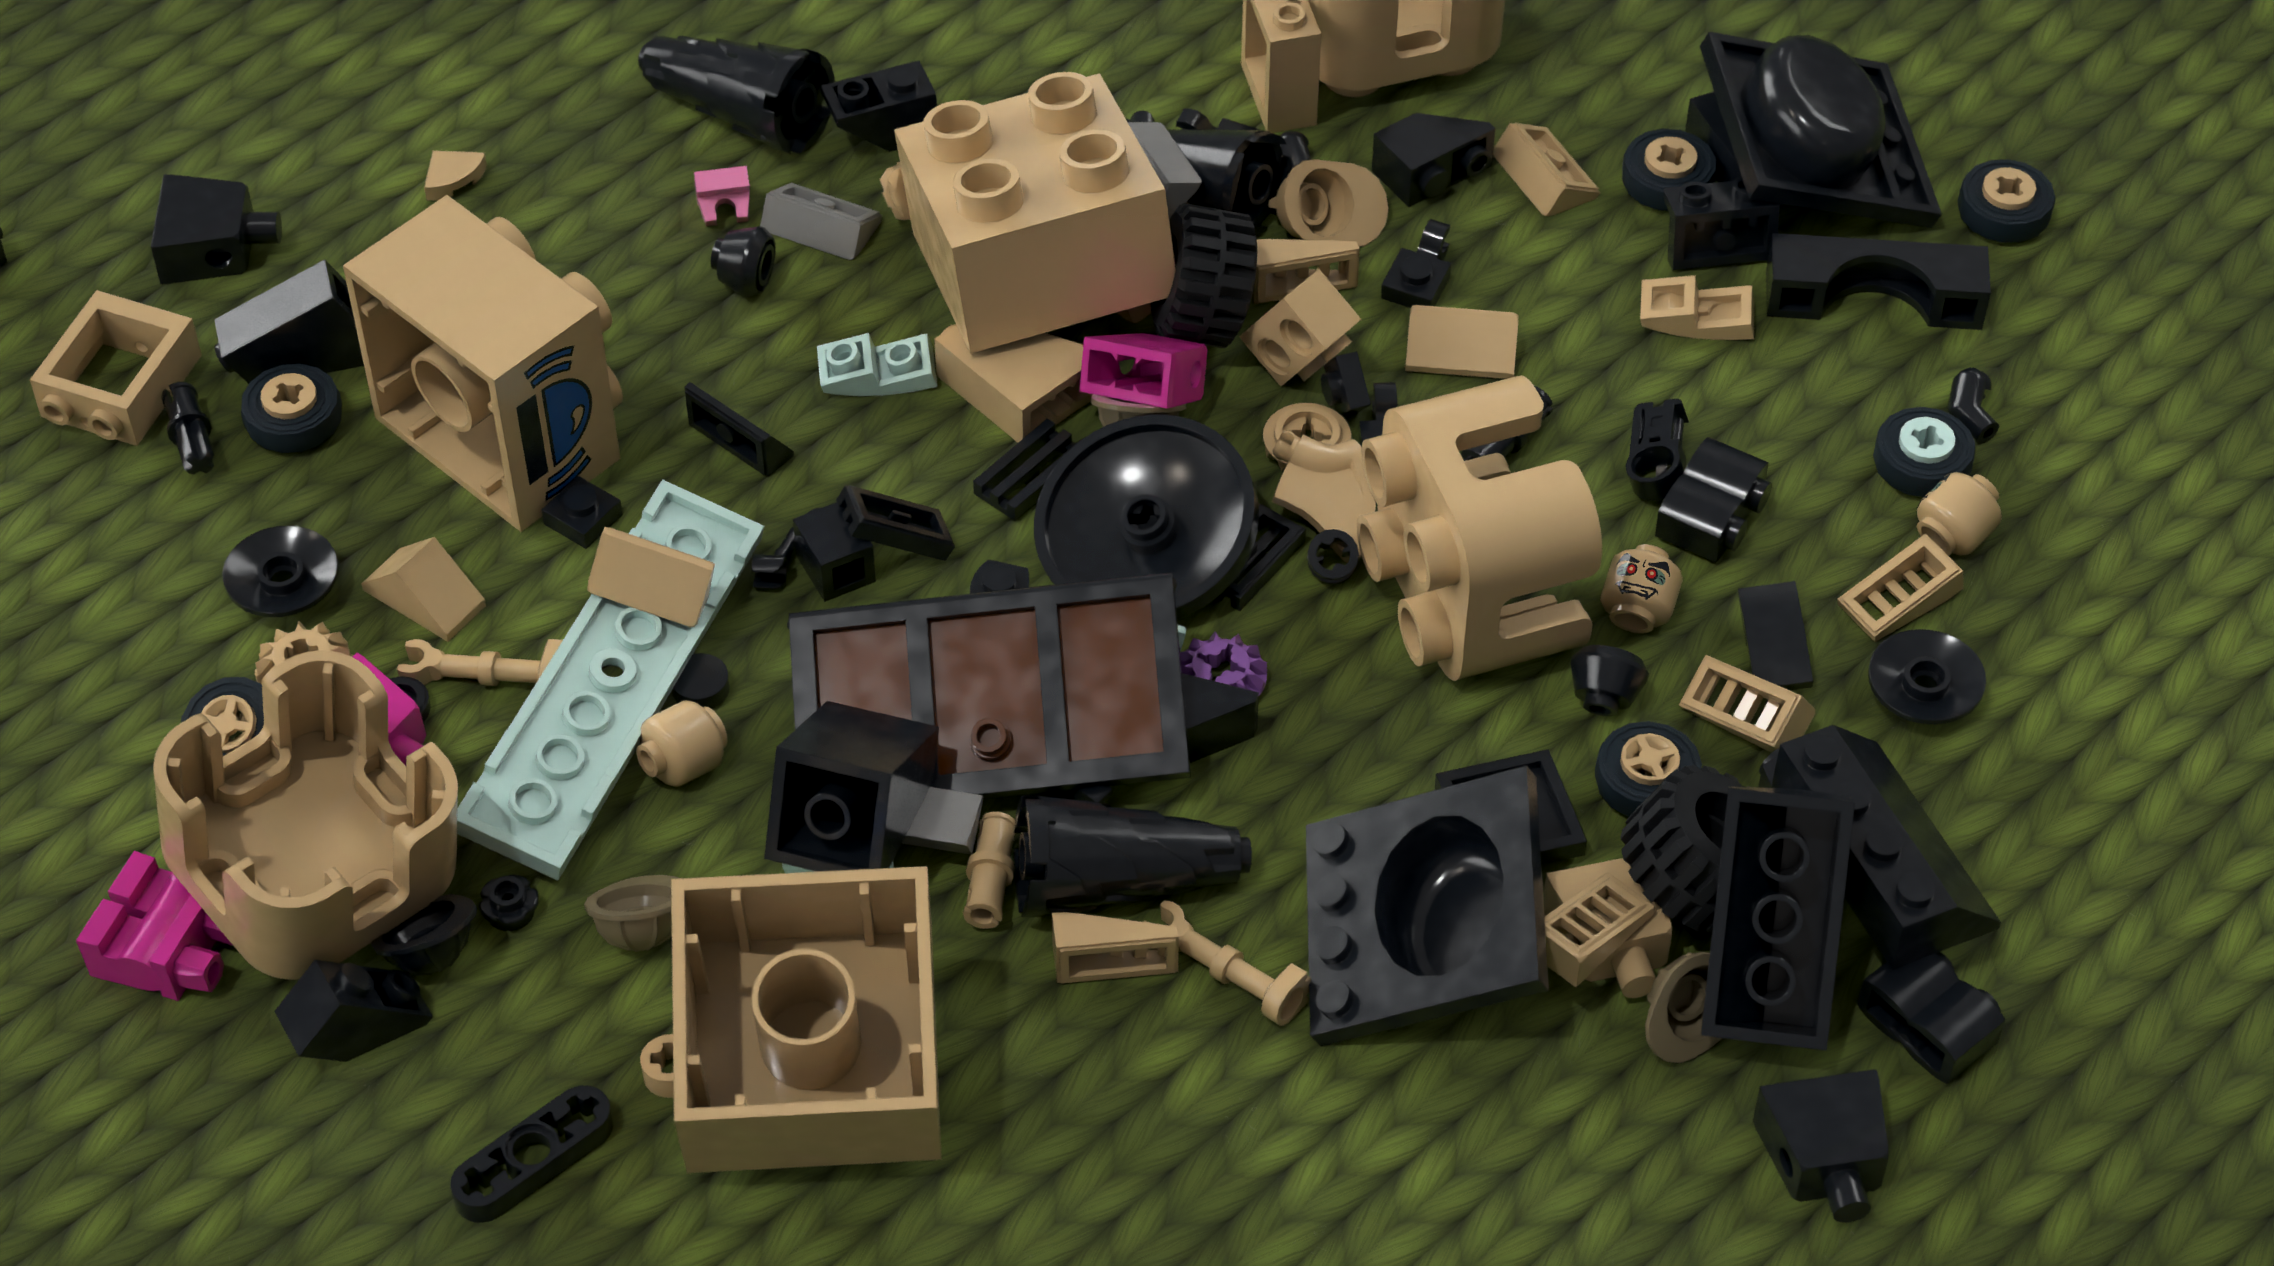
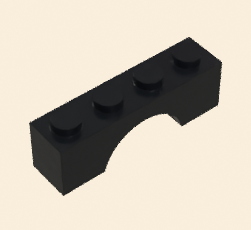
[1766,233,1991,330]

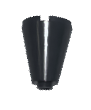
[1167,129,1292,235]

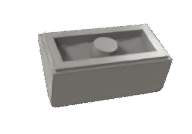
[1128,122,1202,219]
[760,183,882,260]
[902,787,984,855]

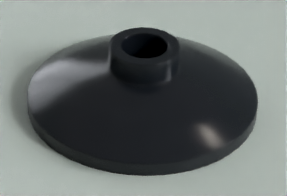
[223,526,338,617]
[1868,629,1986,725]

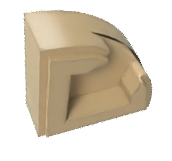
[424,151,487,200]

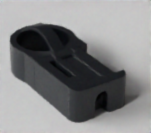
[1625,398,1689,501]

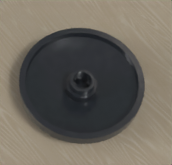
[1034,415,1259,619]

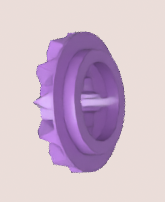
[1180,631,1267,696]

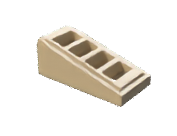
[1252,239,1359,304]
[1837,533,1963,642]
[1679,655,1815,752]
[1544,872,1655,987]
[1052,912,1179,984]

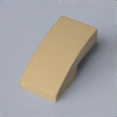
[1640,275,1755,340]

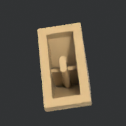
[361,537,486,642]

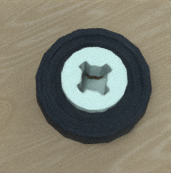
[1873,407,1976,497]

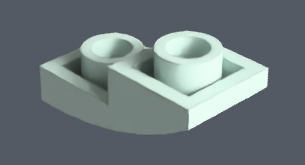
[817,333,938,396]

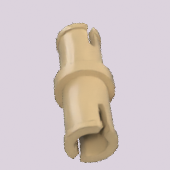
[963,812,1016,929]

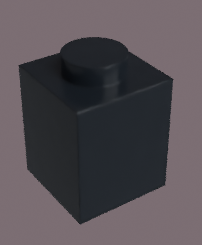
[793,502,876,602]

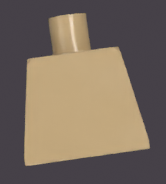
[1543,858,1672,998]

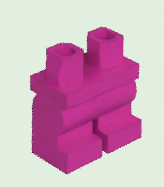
[76,851,232,1001]

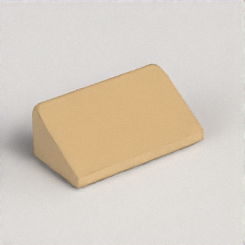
[1493,123,1600,216]
[1405,305,1519,379]
[587,527,715,627]

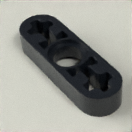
[450,1085,613,1223]

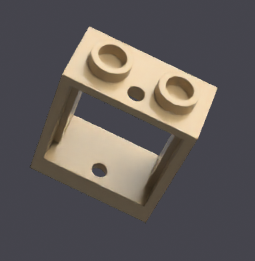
[1241,0,1321,133]
[30,290,202,446]

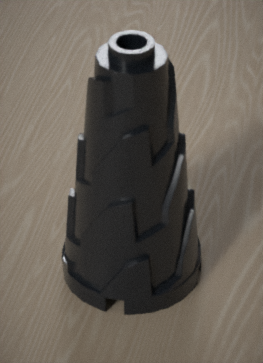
[638,36,835,154]
[1014,795,1252,917]

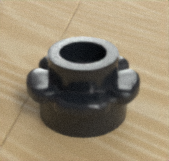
[479,874,539,931]

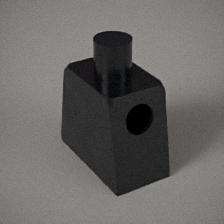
[151,175,282,284]
[1753,1069,1889,1223]

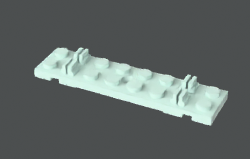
[457,479,765,880]

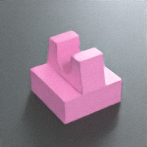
[694,166,750,226]

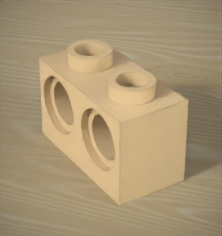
[1239,269,1361,387]

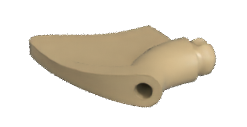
[1272,430,1376,563]

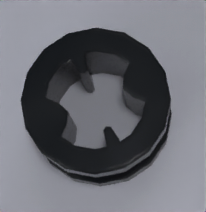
[1307,529,1359,584]

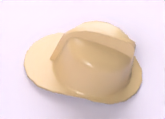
[1268,159,1389,247]

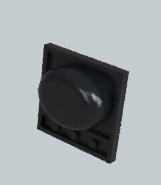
[1699,32,1942,228]
[1306,766,1549,1046]

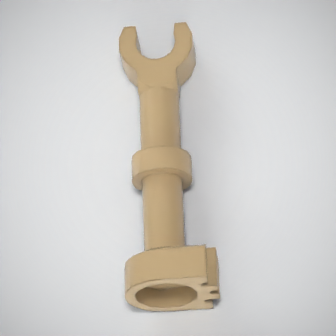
[397,639,563,686]
[1143,900,1311,1026]

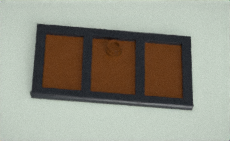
[787,572,1191,799]

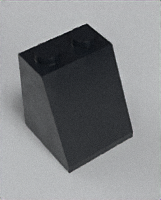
[764,701,939,872]

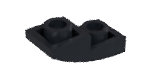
[1738,581,1813,690]

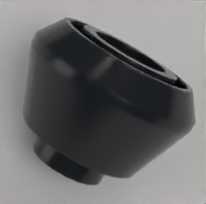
[710,226,776,299]
[1570,645,1649,716]

